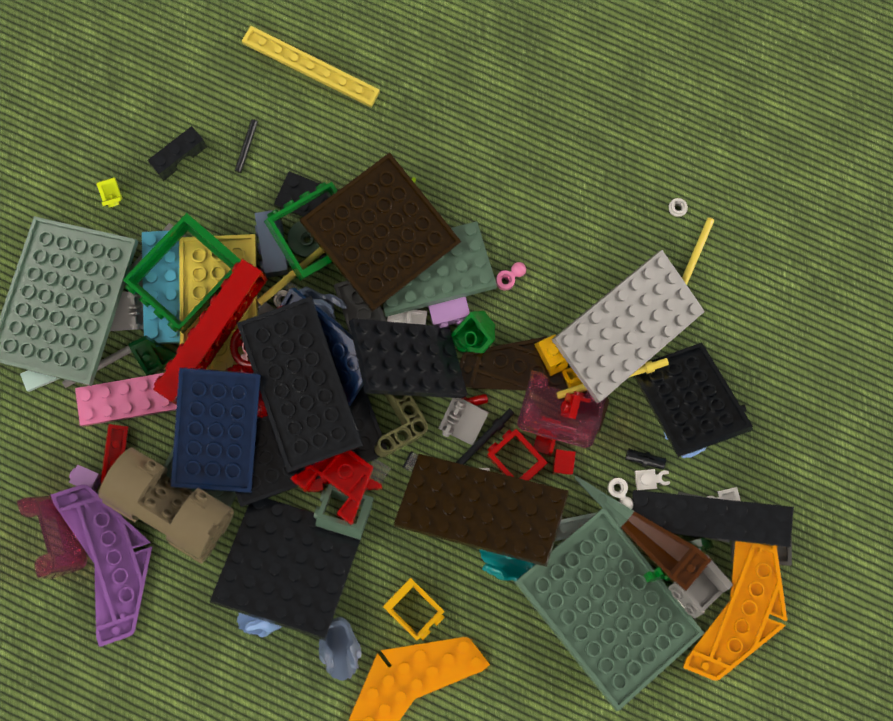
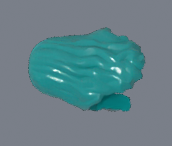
[479,549,535,581]

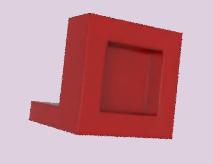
[533,426,558,456]
[552,449,576,475]

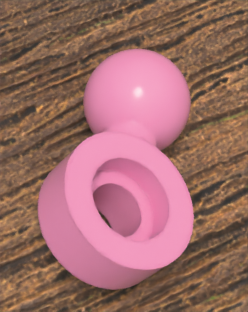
[496,262,526,291]

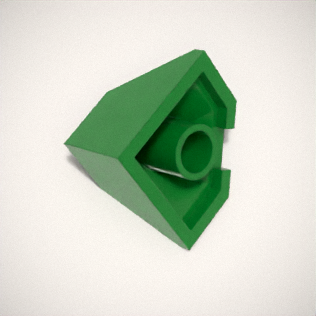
[451,311,495,353]

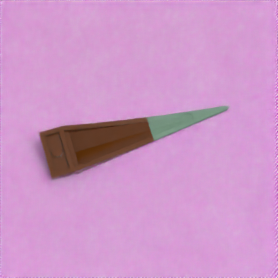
[575,476,712,591]

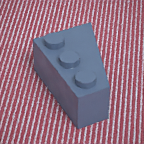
[255,210,289,278]

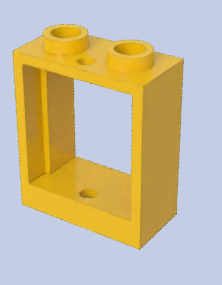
[383,578,445,640]

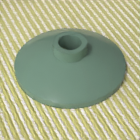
[288,221,320,257]

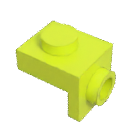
[96,177,123,208]

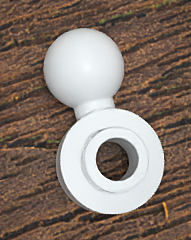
[608,478,634,510]

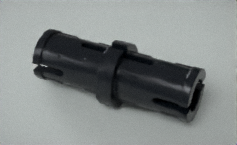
[625,448,666,470]

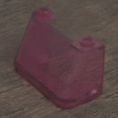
[517,370,606,448]
[17,495,87,579]

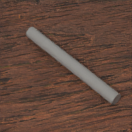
[62,345,131,388]

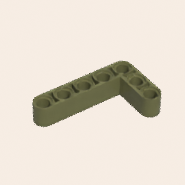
[374,394,428,457]

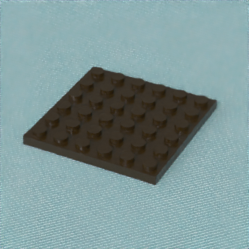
[300,152,462,312]

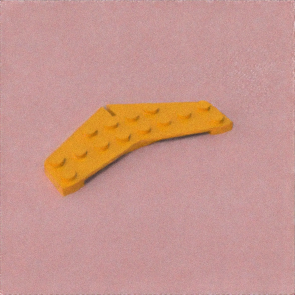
[683,541,788,680]
[349,637,490,721]

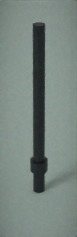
[455,408,515,465]

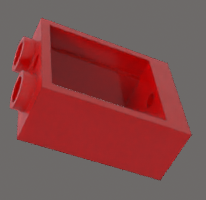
[487,429,547,481]

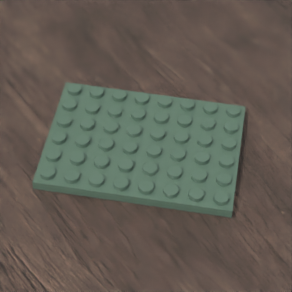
[0,216,139,386]
[514,508,704,711]

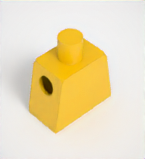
[534,334,568,376]

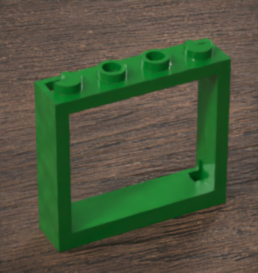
[264,182,338,281]

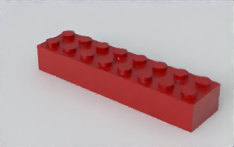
[153,259,267,405]

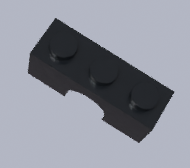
[147,126,207,181]

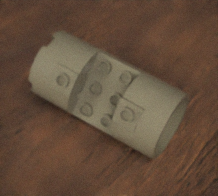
[98,447,234,564]

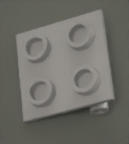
[110,292,144,331]
[438,398,489,445]

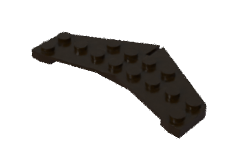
[460,336,609,433]

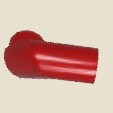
[461,394,488,406]

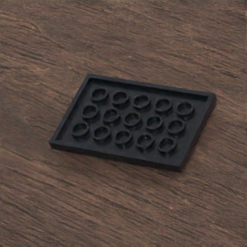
[349,318,468,398]
[634,343,753,457]

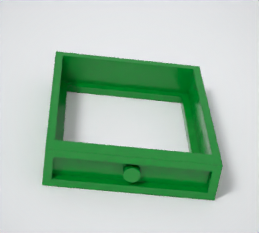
[123,213,241,334]

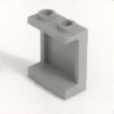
[668,554,733,619]

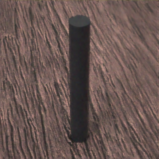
[234,119,258,173]

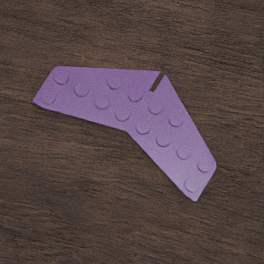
[51,485,152,647]

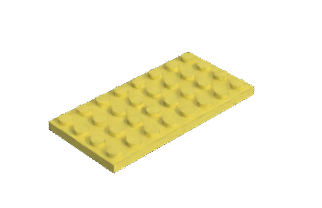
[179,234,258,371]

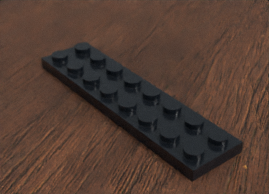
[632,490,794,548]

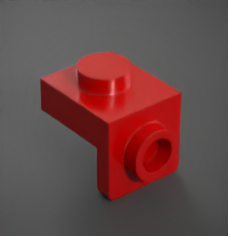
[560,391,591,419]

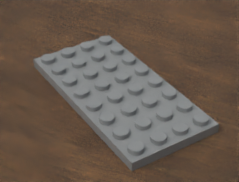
[551,250,705,403]

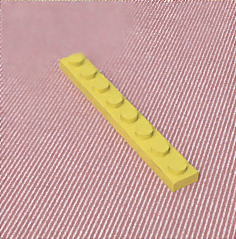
[242,26,380,108]

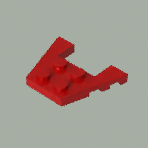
[290,450,373,525]

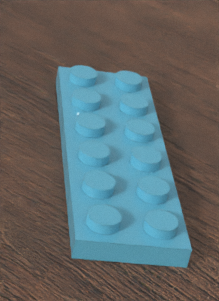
[142,230,180,344]

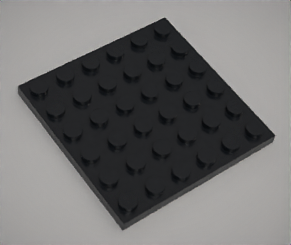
[210,498,364,640]

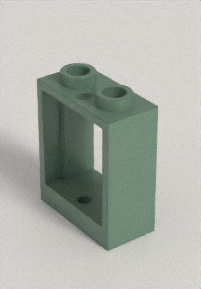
[314,484,374,540]

